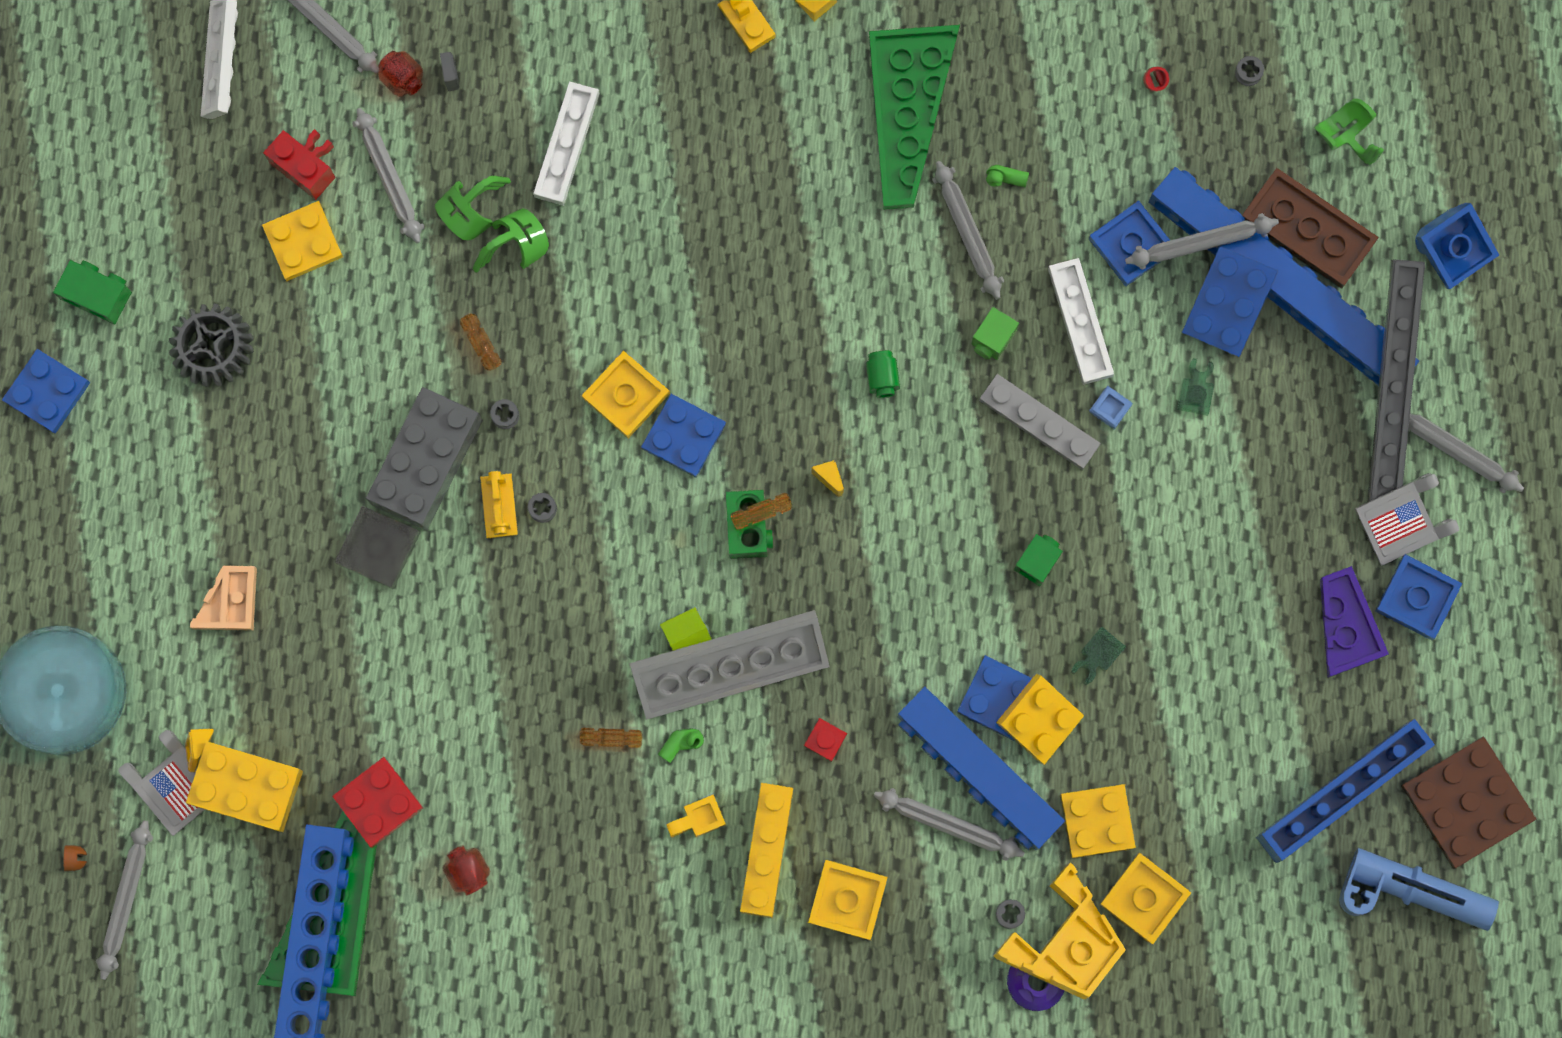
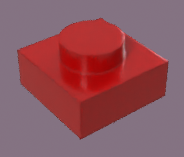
[804,718,847,762]

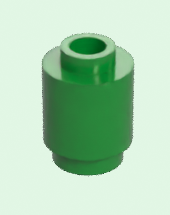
[866,350,900,398]

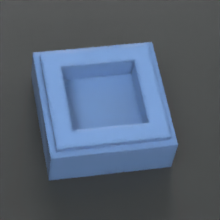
[1089,385,1133,430]

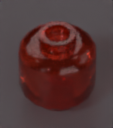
[378,51,423,97]
[442,845,491,896]

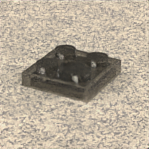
[335,506,420,589]

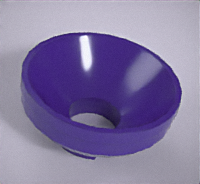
[1007,952,1064,1011]

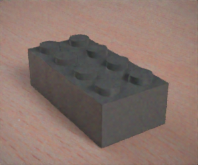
[366,387,483,531]

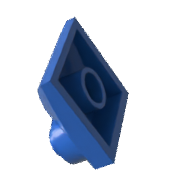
[1415,203,1499,289]

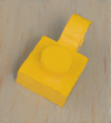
[666,794,726,838]

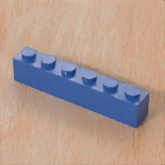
[897,687,1065,851]
[1256,719,1435,863]

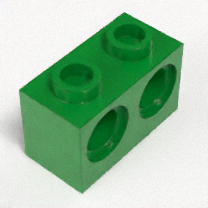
[726,490,773,559]

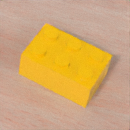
[186,741,303,833]

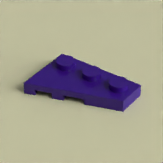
[1320,566,1389,678]

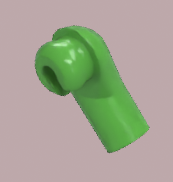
[986,165,1029,188]
[658,728,704,763]

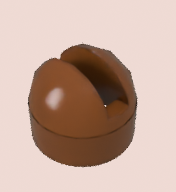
[64,845,87,871]

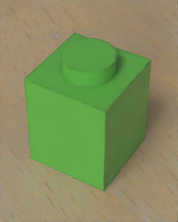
[971,307,1019,360]

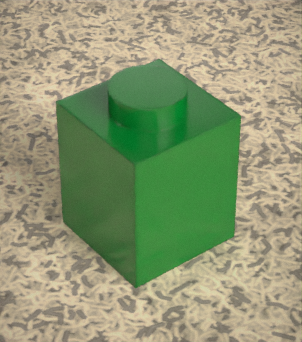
[1014,534,1063,587]

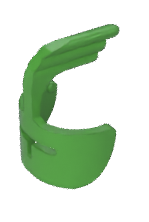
[1314,99,1384,165]
[435,176,511,240]
[473,208,549,273]

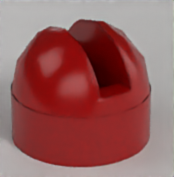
[1143,66,1169,91]

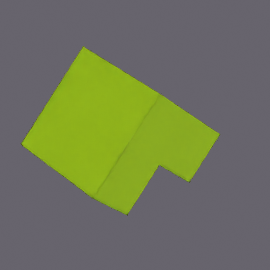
[660,607,712,651]

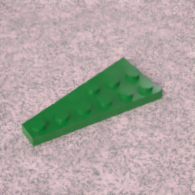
[869,25,960,210]
[257,811,377,996]

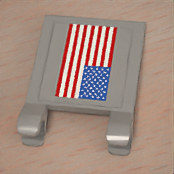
[1354,473,1459,566]
[118,730,205,836]

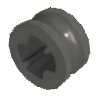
[1235,56,1264,86]
[490,399,519,429]
[528,493,557,523]
[996,899,1026,929]

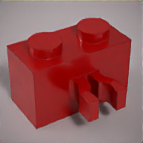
[263,129,336,200]

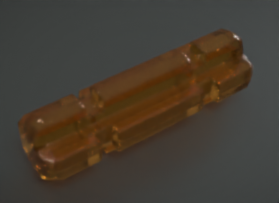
[460,313,502,371]
[731,493,792,530]
[580,728,643,748]

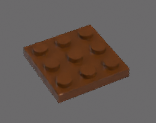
[1401,736,1537,869]

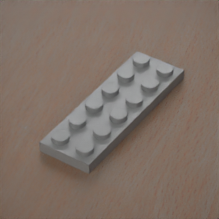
[630,610,830,720]

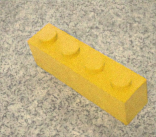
[740,783,793,918]

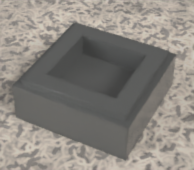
[440,52,460,91]

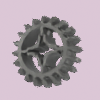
[169,303,254,387]

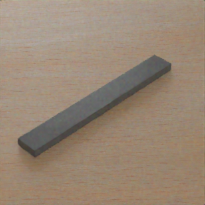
[1367,259,1425,502]

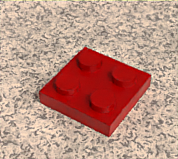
[332,757,424,848]

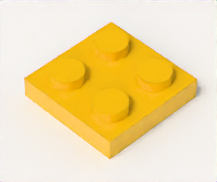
[262,201,343,281]
[581,350,670,439]
[996,674,1084,765]
[1060,784,1136,858]
[1100,853,1191,945]
[808,860,888,941]

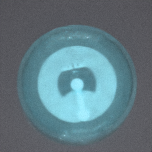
[0,626,126,755]

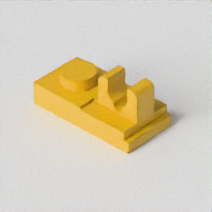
[717,0,776,53]

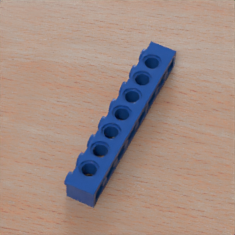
[274,825,354,1038]

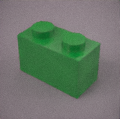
[53,260,132,325]

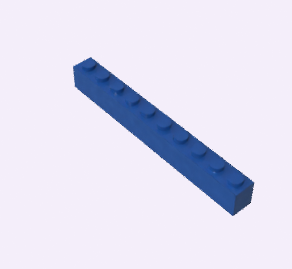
[1148,167,1419,386]

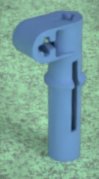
[1339,848,1499,931]

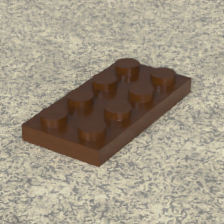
[1242,168,1379,289]

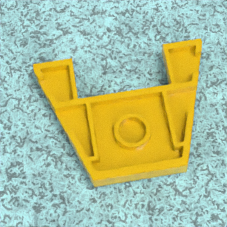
[994,862,1126,1000]

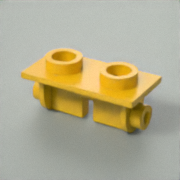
[480,471,518,539]

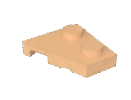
[190,566,257,630]

